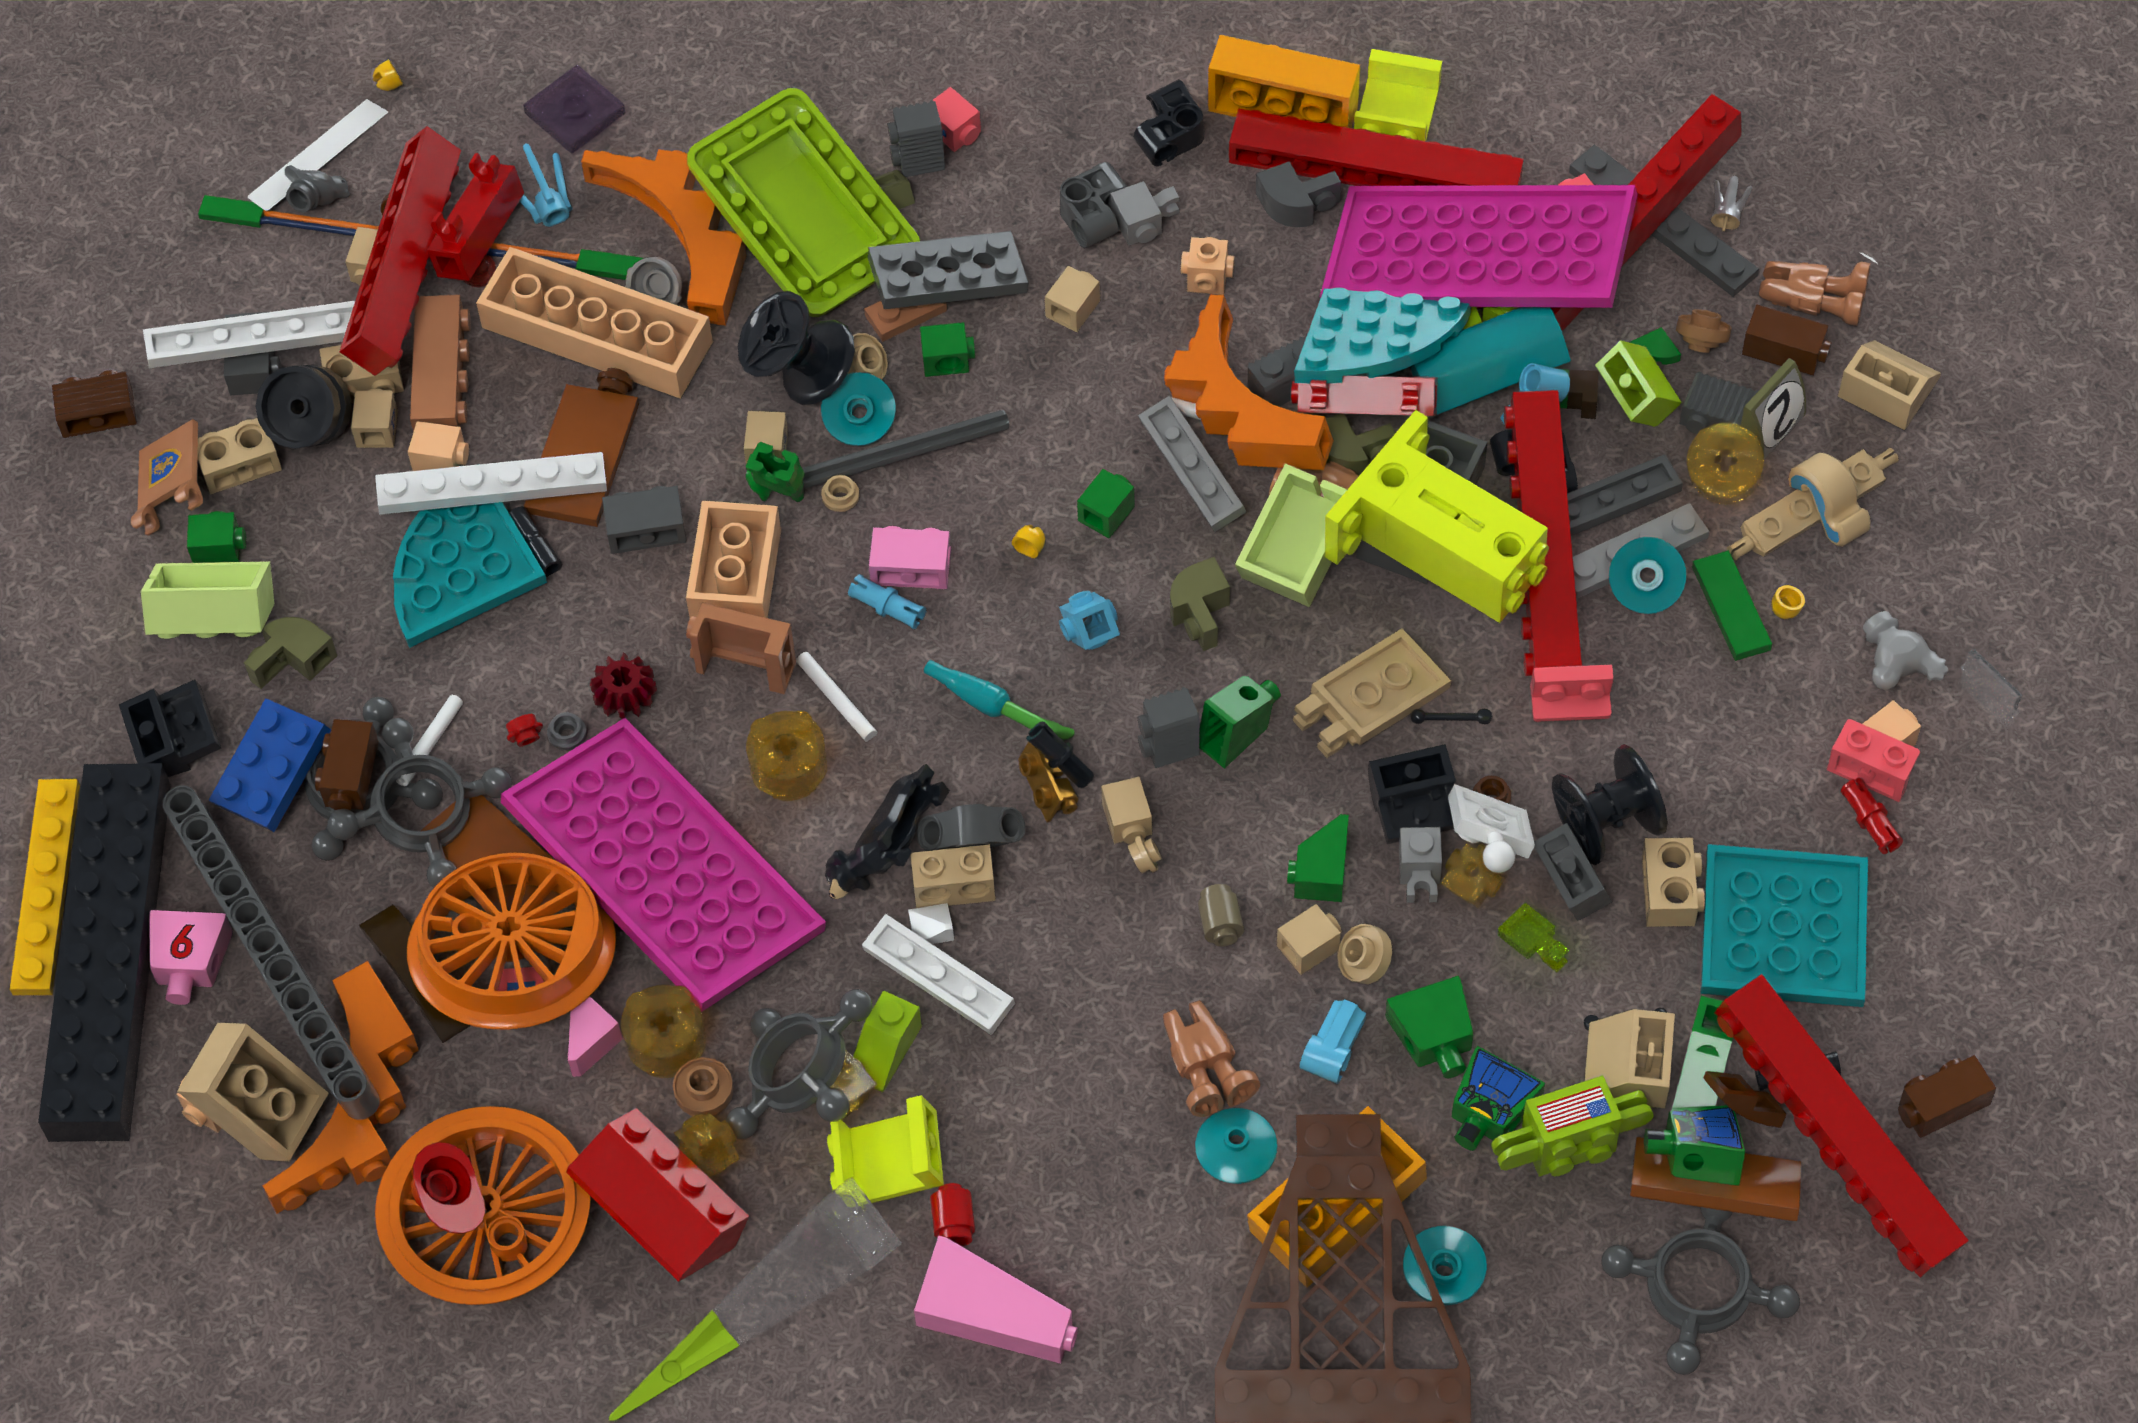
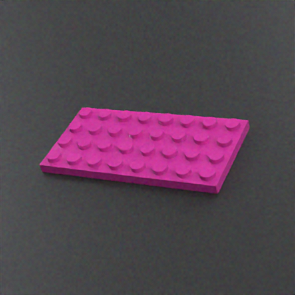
[1320,185,1637,308]
[501,718,826,1012]

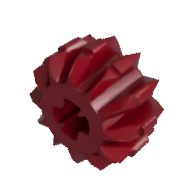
[590,652,657,719]

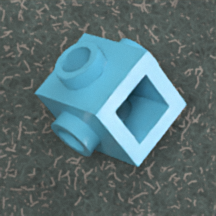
[1059,591,1120,650]

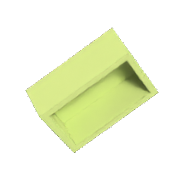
[1235,463,1347,607]
[141,561,274,639]

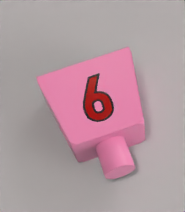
[150,910,232,1005]

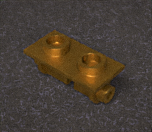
[1018,742,1078,822]

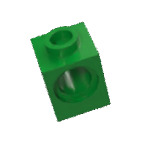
[920,322,975,377]

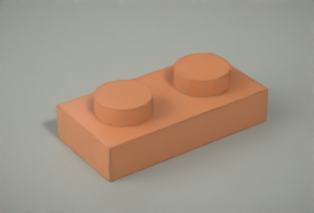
[864,301,947,342]

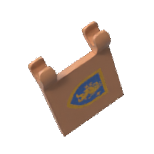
[131,419,203,536]

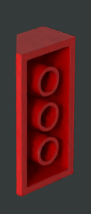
[566,1108,749,1282]

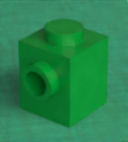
[1077,469,1135,538]
[187,511,246,563]

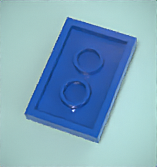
[208,698,331,832]

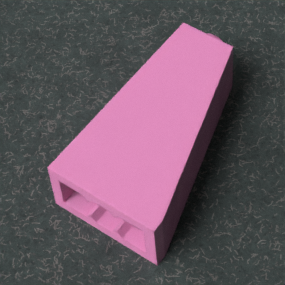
[914,1236,1078,1363]

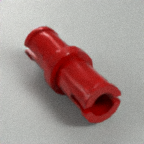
[1841,777,1903,854]

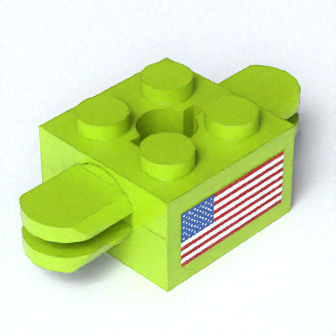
[1491,1075,1654,1177]

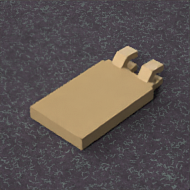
[1293,628,1451,758]

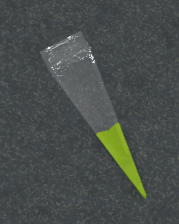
[609,1177,902,1421]

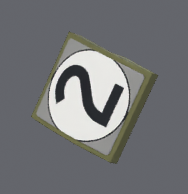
[1740,358,1806,463]

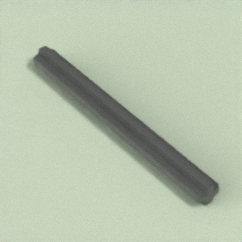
[803,410,1009,489]

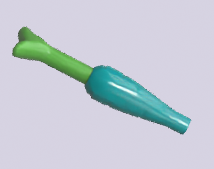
[924,660,1075,740]

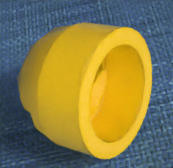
[373,59,403,91]
[1012,525,1045,558]
[1771,585,1805,619]

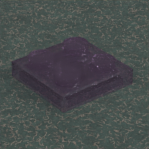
[523,65,626,154]

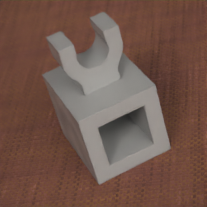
[1110,181,1179,246]
[1398,827,1442,903]

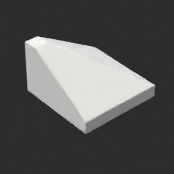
[908,903,954,944]

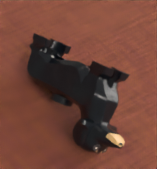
[825,764,950,899]

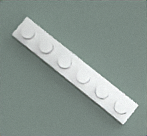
[143,301,355,368]
[375,452,607,515]

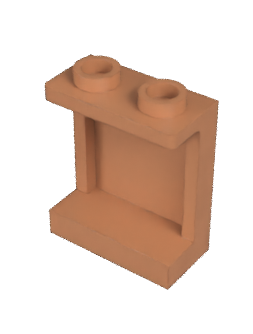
[686,603,796,694]

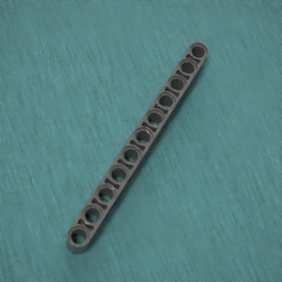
[162,785,380,1120]

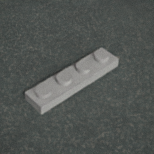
[1138,396,1246,532]
[1573,503,1709,599]

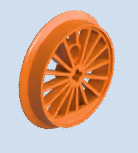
[407,853,616,1030]
[375,1106,590,1305]

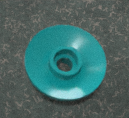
[821,372,896,446]
[1609,537,1686,614]
[1195,1108,1277,1184]
[1403,1226,1487,1305]

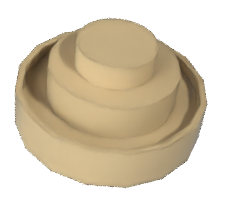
[848,333,888,380]
[1337,924,1392,984]

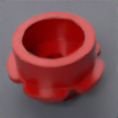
[506,714,543,747]

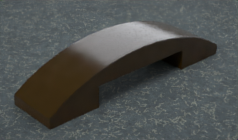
[359,904,471,1043]

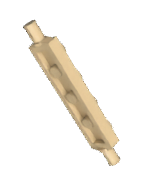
[1727,448,1899,561]

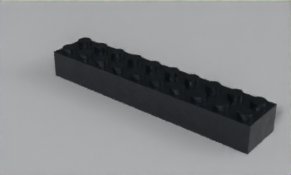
[38,763,171,1142]

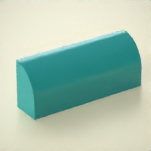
[1410,307,1571,415]

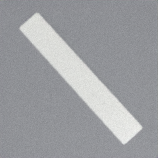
[248,99,388,211]

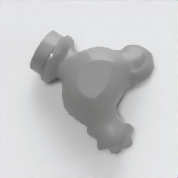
[1863,611,1948,691]

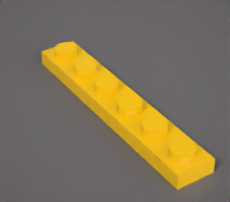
[10,779,80,995]

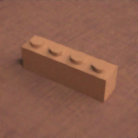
[410,295,471,432]

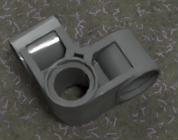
[1060,162,1128,249]
[917,804,1025,851]

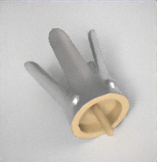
[1711,176,1752,231]

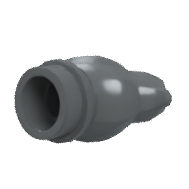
[284,165,350,212]

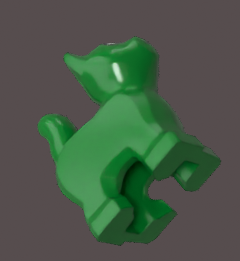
[746,442,805,502]

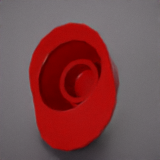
[411,1142,485,1234]

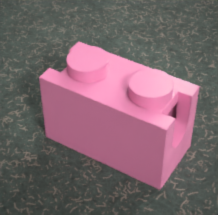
[869,526,951,589]

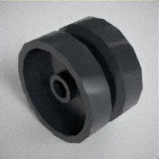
[255,364,352,449]

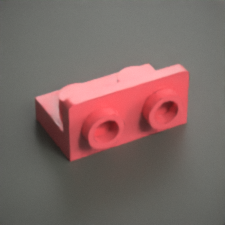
[1530,665,1613,722]
[1827,719,1920,802]

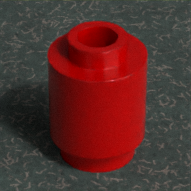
[930,1183,975,1247]

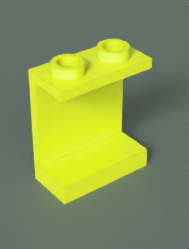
[1354,49,1442,141]
[827,1095,944,1207]

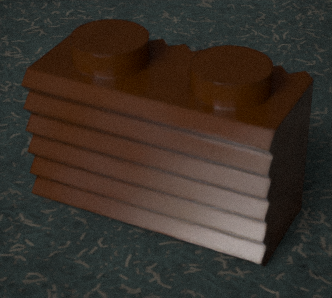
[52,370,137,438]

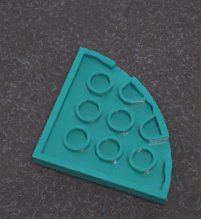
[1294,287,1471,384]
[393,464,547,648]

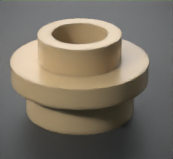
[821,475,859,512]
[1128,835,1162,874]

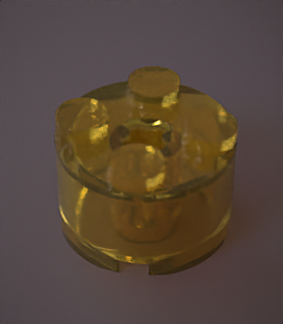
[1687,423,1765,505]
[746,711,828,801]
[621,985,707,1078]

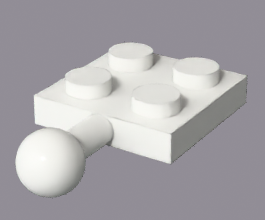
[1448,784,1535,873]

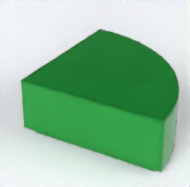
[1630,327,1681,365]

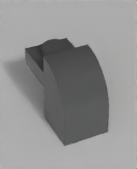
[1256,161,1341,227]

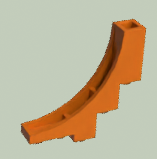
[581,149,747,326]
[1164,294,1334,470]
[262,961,419,1214]

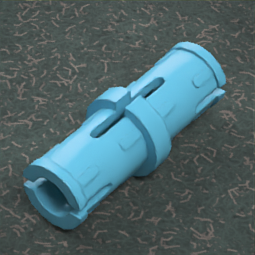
[848,574,926,629]

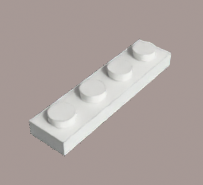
[862,914,1015,1035]

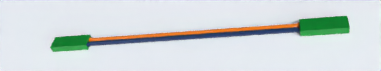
[198,195,643,280]

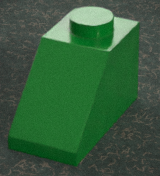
[1287,814,1349,902]

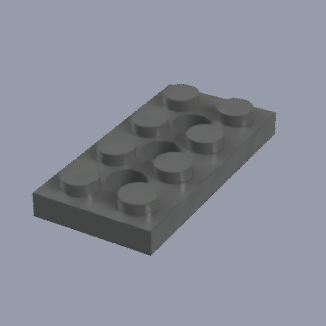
[868,231,1028,309]

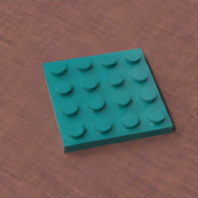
[1700,844,1868,1007]

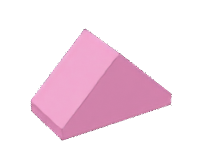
[568,996,623,1077]

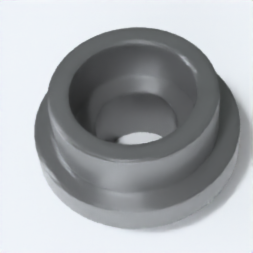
[547,712,587,750]

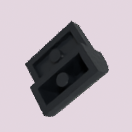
[118,679,221,777]
[1368,744,1456,844]

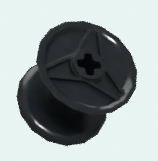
[738,291,855,405]
[1552,744,1668,865]

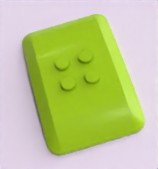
[687,88,920,317]

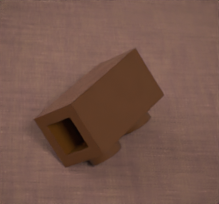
[1742,304,1832,376]
[315,719,379,810]
[1898,1055,1996,1138]

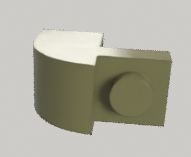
[1326,413,1395,475]
[1170,557,1230,651]
[244,617,337,689]

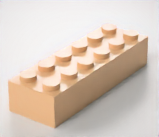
[476,247,713,399]

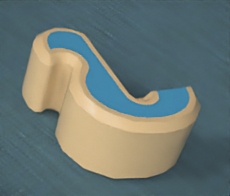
[1788,453,1871,547]

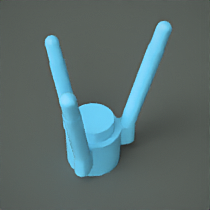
[519,143,572,227]

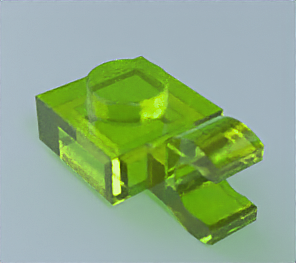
[1498,903,1568,973]

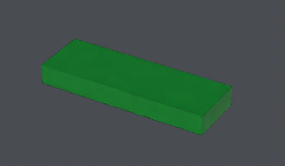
[1692,550,1772,661]

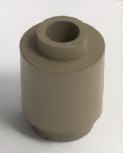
[1198,884,1244,947]

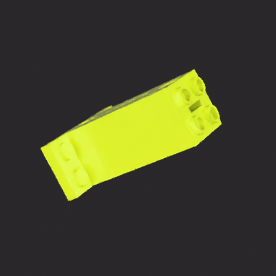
[1325,410,1549,623]

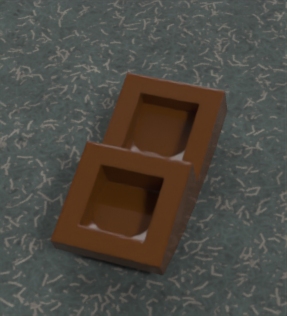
[1703,1071,1787,1128]

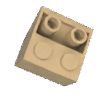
[1838,340,1941,430]
[1584,1009,1675,1108]

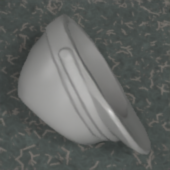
[625,257,682,305]

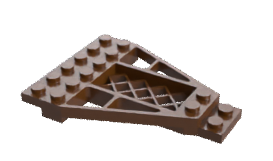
[1214,1114,1471,1423]

